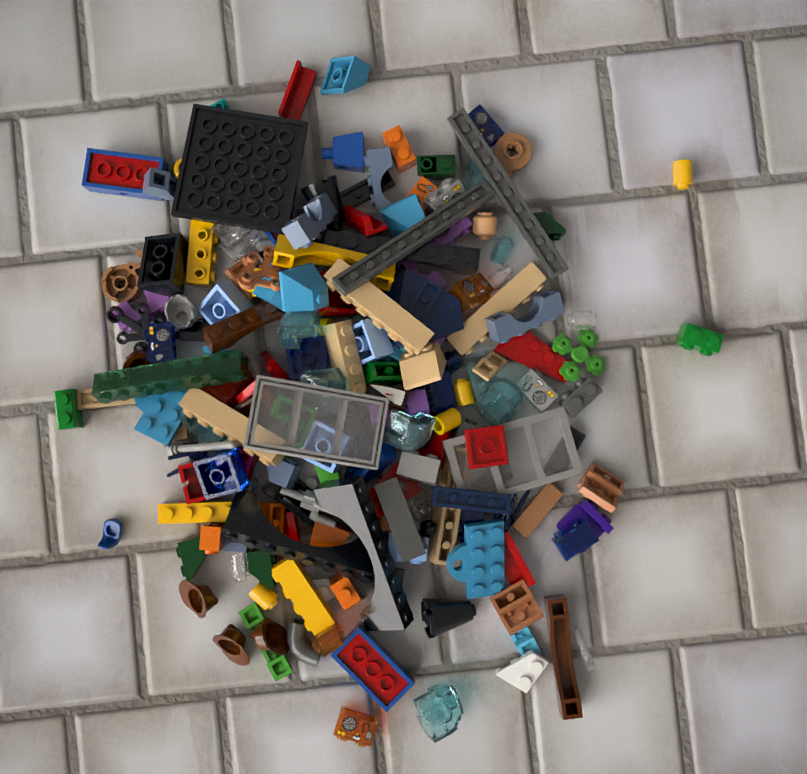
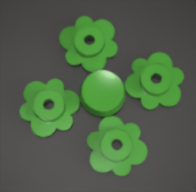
[552,328,605,382]

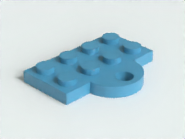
[134,362,207,447]
[446,518,504,599]

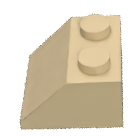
[399,341,447,390]

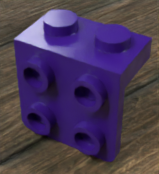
[556,499,614,552]

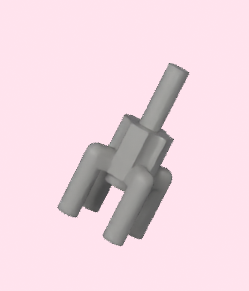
[280,487,336,528]

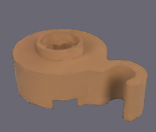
[493,132,532,180]
[101,250,143,304]

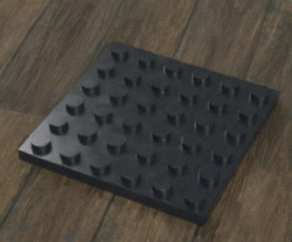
[171,103,309,235]

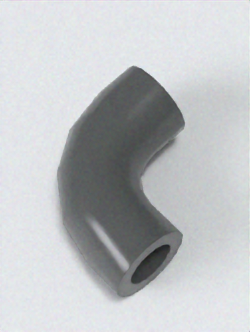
[286,618,322,667]

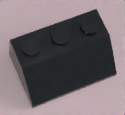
[137,233,189,296]

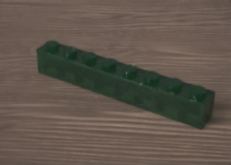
[92,349,249,404]

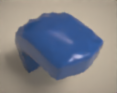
[98,518,122,549]

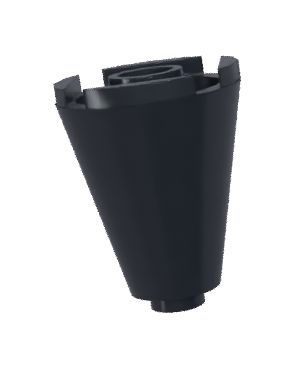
[300,175,345,231]
[421,598,476,638]

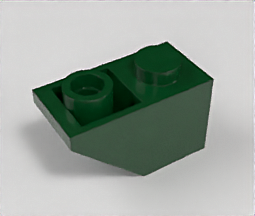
[417,155,456,180]
[533,212,566,241]
[176,536,208,581]
[246,549,279,589]

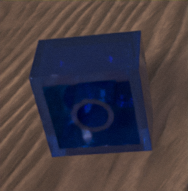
[285,335,331,381]
[193,446,250,500]

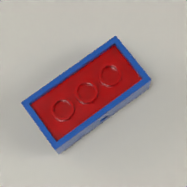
[82,148,169,201]
[331,623,415,712]

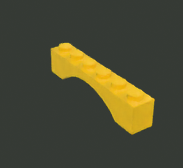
[272,234,396,291]

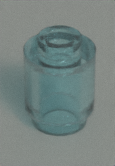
[490,236,514,266]

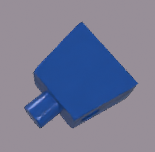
[322,132,365,173]

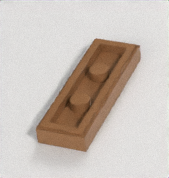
[511,483,563,539]

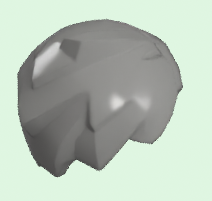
[164,294,200,329]

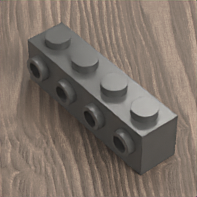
[374,477,428,563]

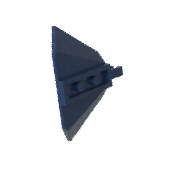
[382,269,464,349]

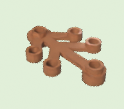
[237,246,287,291]

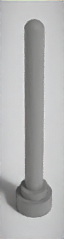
[166,441,237,456]

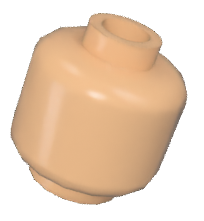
[472,212,497,240]

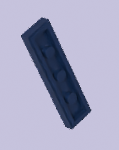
[431,485,512,515]

